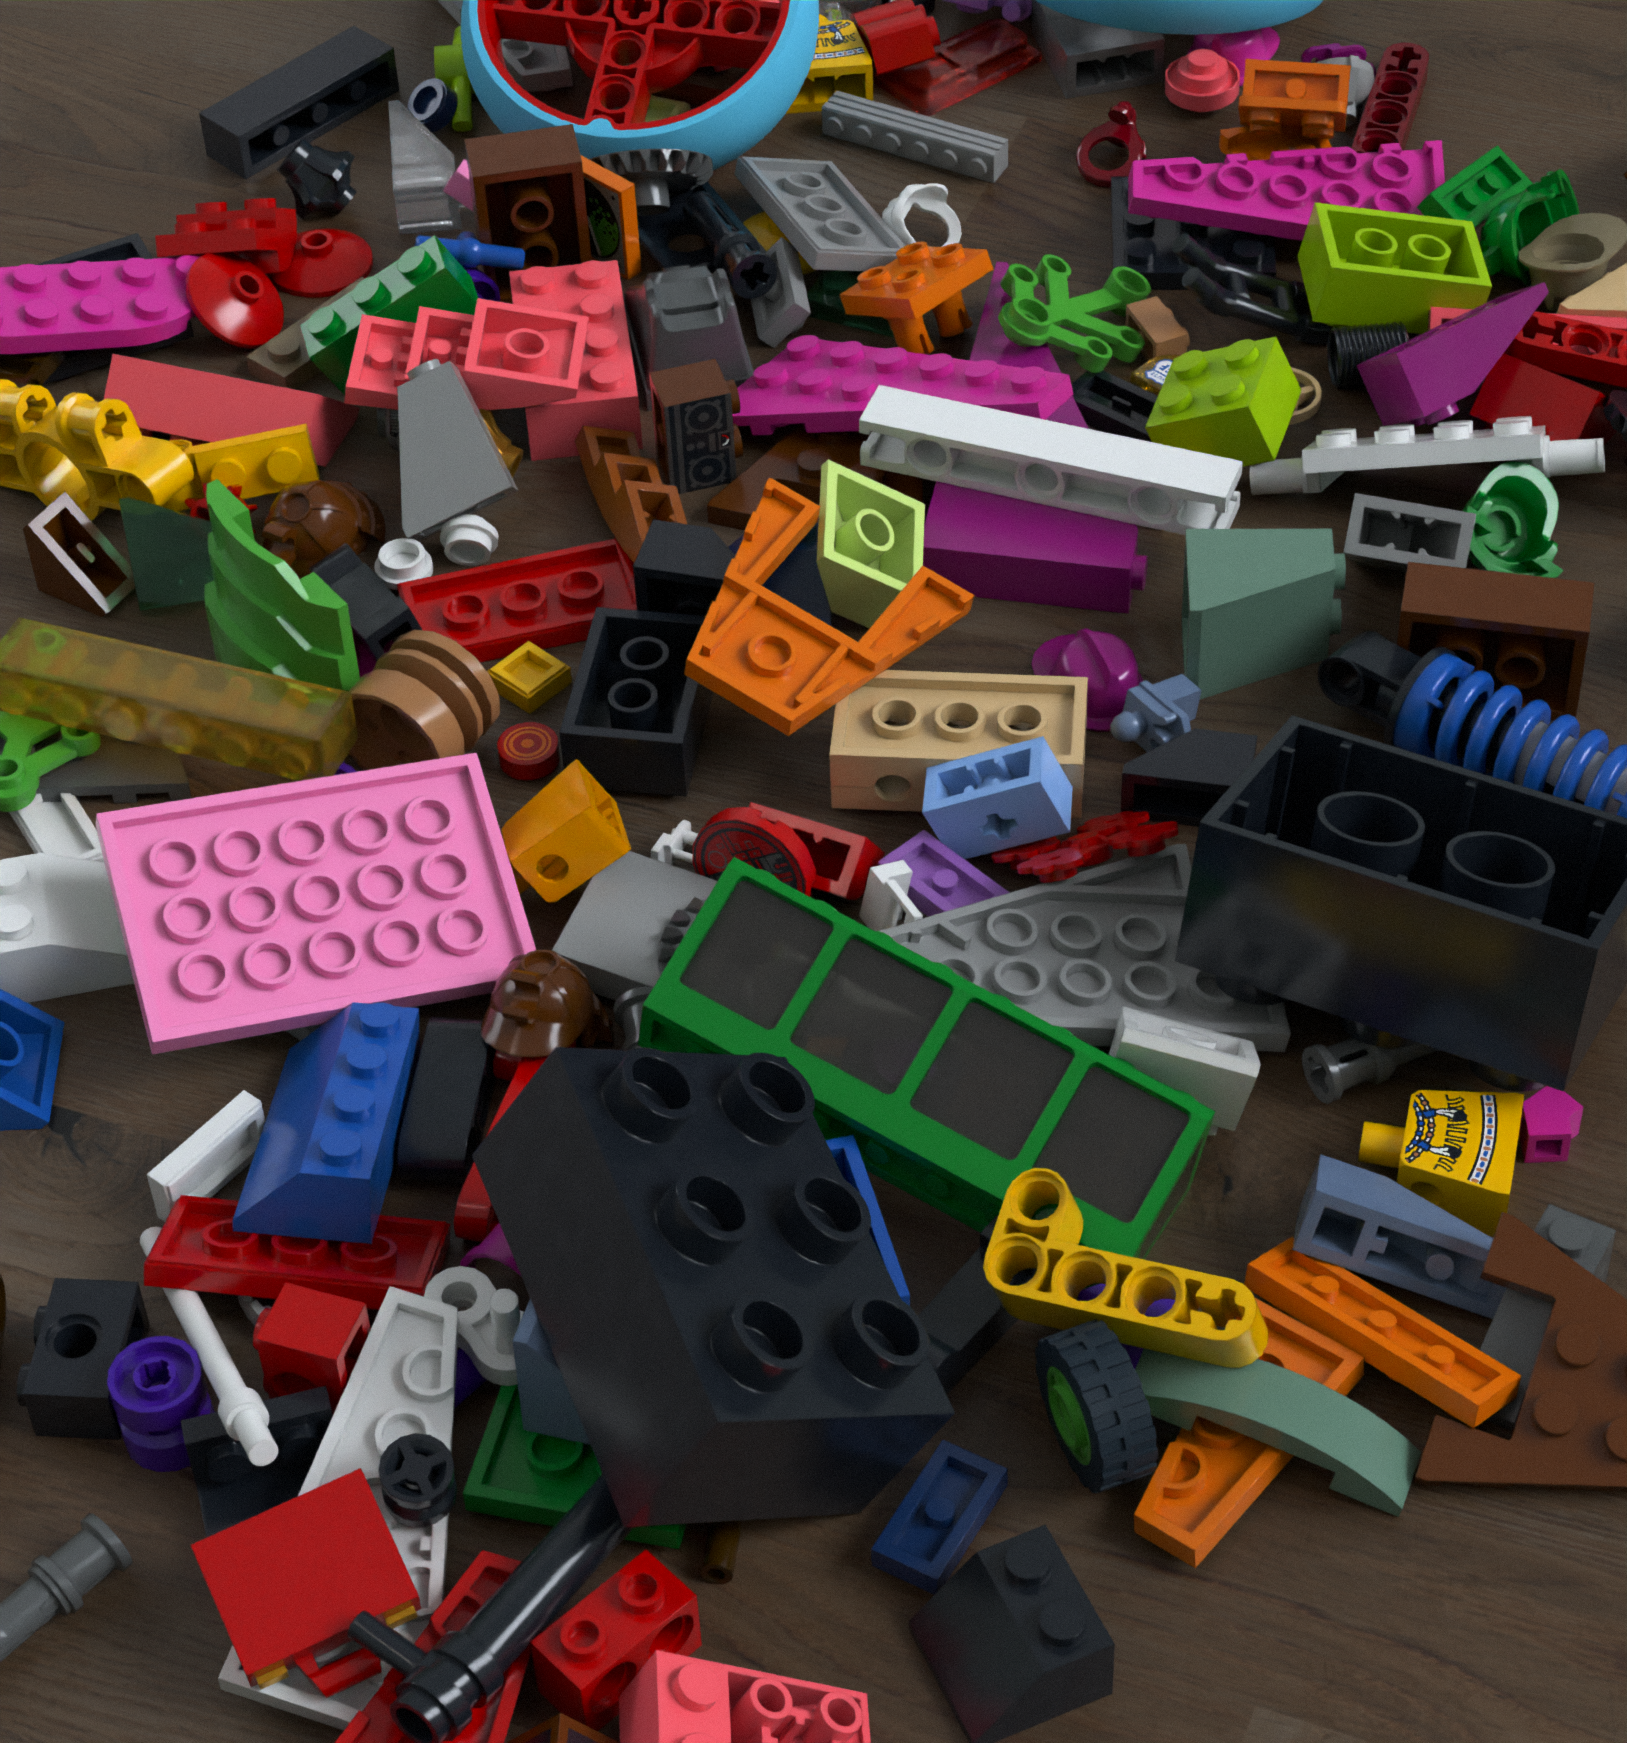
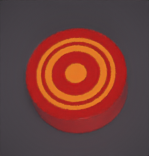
[497,722,560,780]

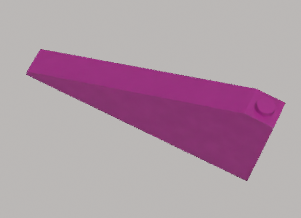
[923,261,1148,614]

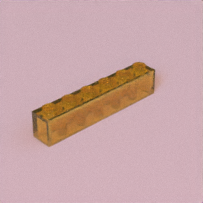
[0,617,358,781]

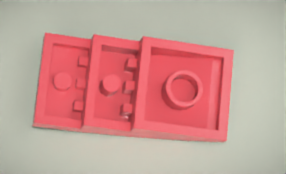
[344,298,589,410]

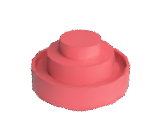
[1165,49,1240,112]

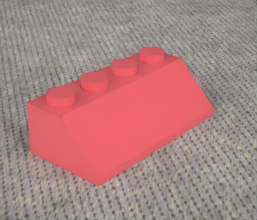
[104,354,359,467]

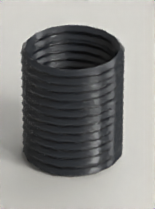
[1327,321,1409,388]

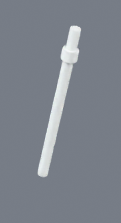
[140,1227,278,1466]

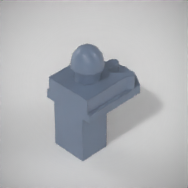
[1110,674,1202,752]

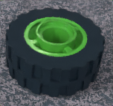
[1035,1319,1158,1494]

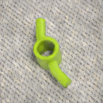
[434,26,475,132]

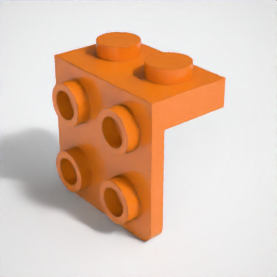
[1238,59,1351,139]

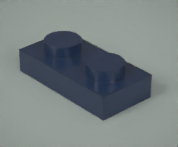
[871,1440,1008,1595]

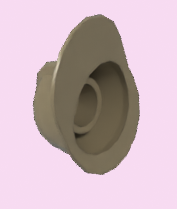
[1518,213,1627,311]

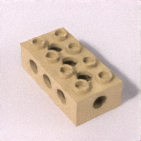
[829,670,1088,818]

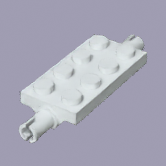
[1250,416,1605,495]

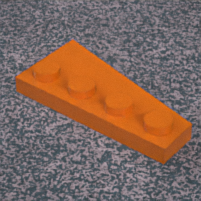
[1134,1297,1364,1569]

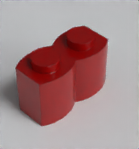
[850,0,941,76]

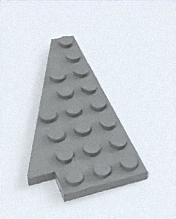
[752,844,1291,1052]

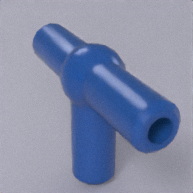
[415,231,525,270]

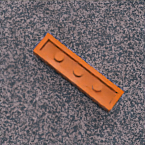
[1244,1237,1522,1429]

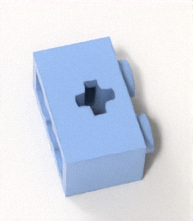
[922,736,1073,859]

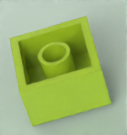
[1145,336,1302,467]

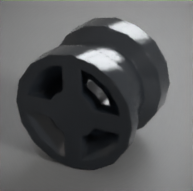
[378,1433,457,1527]

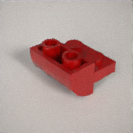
[155,198,297,274]

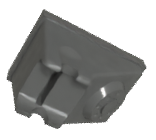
[623,265,754,411]

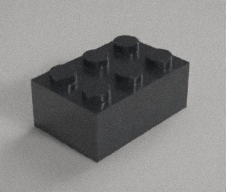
[559,607,714,797]

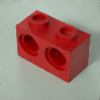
[530,1549,702,1731]

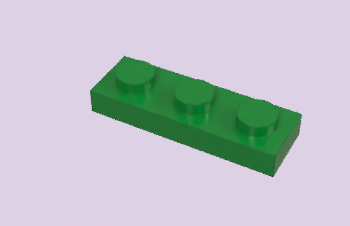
[1417,145,1533,230]

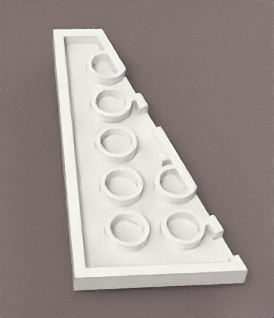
[218,1286,459,1730]

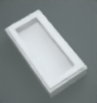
[9,793,105,863]
[147,1090,265,1222]

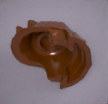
[262,480,386,579]
[481,950,614,1058]

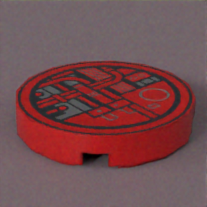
[693,807,816,897]

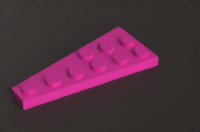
[732,335,1074,435]

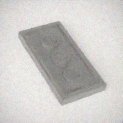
[734,156,906,272]

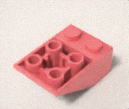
[619,1650,871,1743]

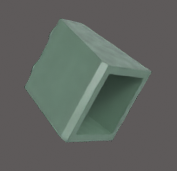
[1181,528,1346,699]

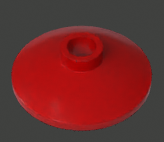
[268,228,373,298]
[185,253,284,349]

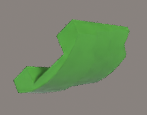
[204,479,360,754]

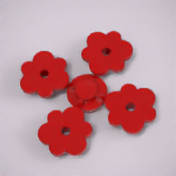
[991,811,1179,883]

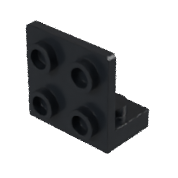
[181,1385,333,1538]

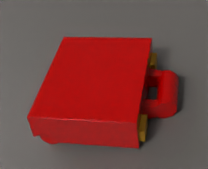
[191,1468,422,1699]

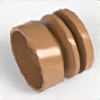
[335,630,500,771]

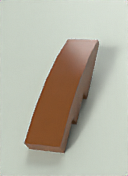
[575,426,687,563]

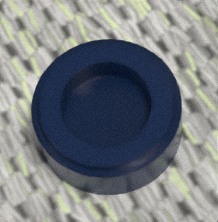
[407,78,458,132]

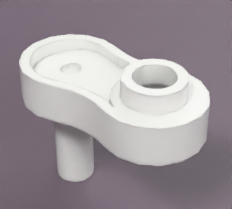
[424,1266,524,1386]

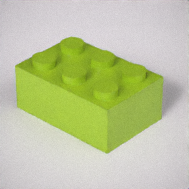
[1297,202,1492,334]

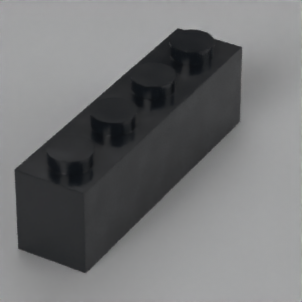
[199,26,399,179]

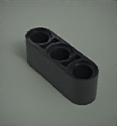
[398,1017,496,1184]

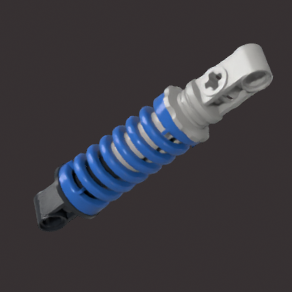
[1317,631,1627,818]

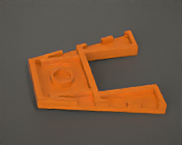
[684,478,974,736]

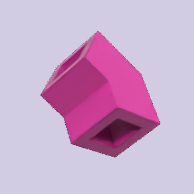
[1519,1086,1583,1163]

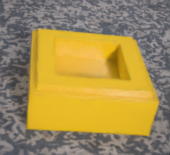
[487,641,572,714]

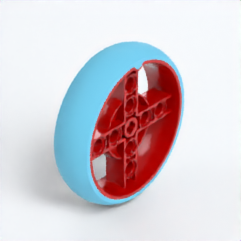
[461,0,819,170]

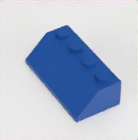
[232,1002,420,1244]

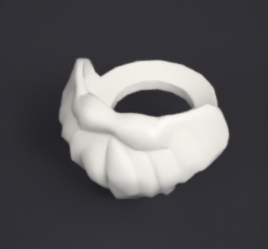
[882,183,962,247]

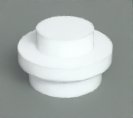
[440,514,499,566]
[374,538,433,591]

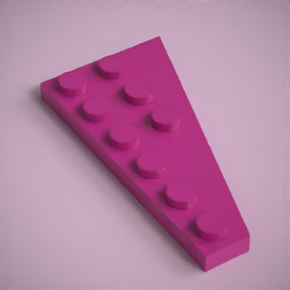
[1128,140,1445,241]

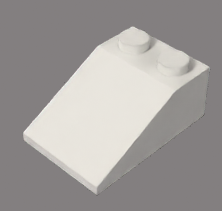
[0,853,134,1003]

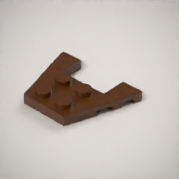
[707,423,923,531]
[1413,1212,1627,1492]

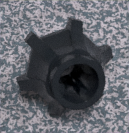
[277,138,357,219]

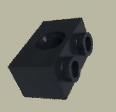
[17,1278,150,1440]

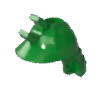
[1479,169,1579,287]
[1463,461,1564,578]

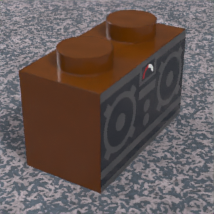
[649,359,743,494]

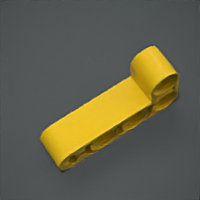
[983,1168,1268,1368]

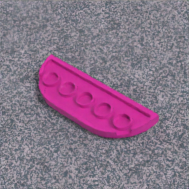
[0,255,201,354]

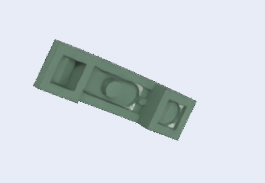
[1135,1348,1421,1517]

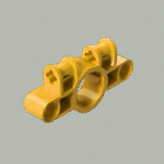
[0,379,194,521]

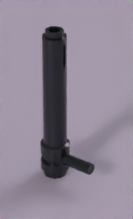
[347,1474,634,1743]

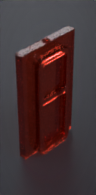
[874,19,1041,116]

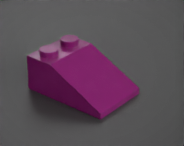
[1356,282,1549,428]

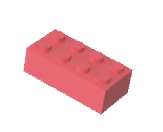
[509,260,643,461]

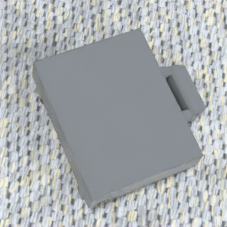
[552,851,717,1001]

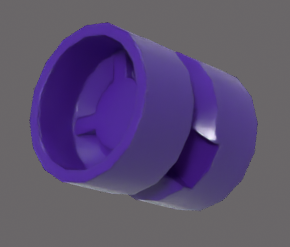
[107,1336,214,1472]

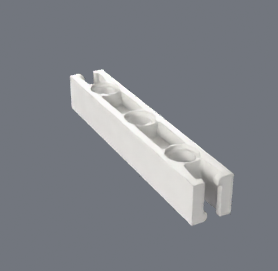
[859,385,1243,535]

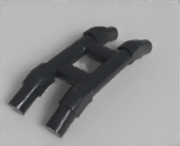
[1172,234,1352,344]

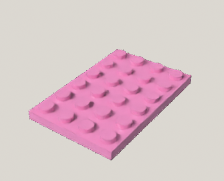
[96,753,536,1055]

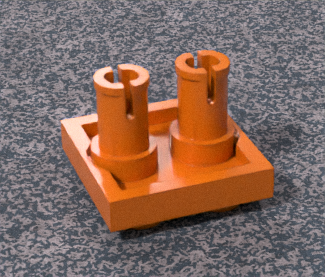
[839,241,994,354]

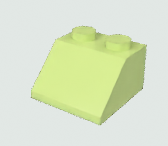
[816,459,925,628]

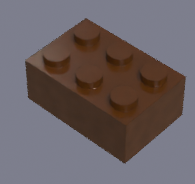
[465,124,591,304]
[1397,562,1595,720]

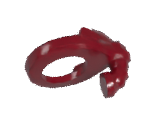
[1076,101,1147,188]

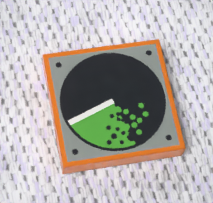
[580,155,642,280]

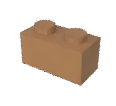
[1125,296,1190,368]

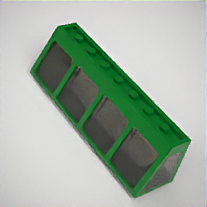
[638,857,1216,1289]

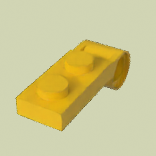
[158,423,320,512]

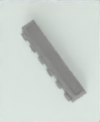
[821,90,1008,183]

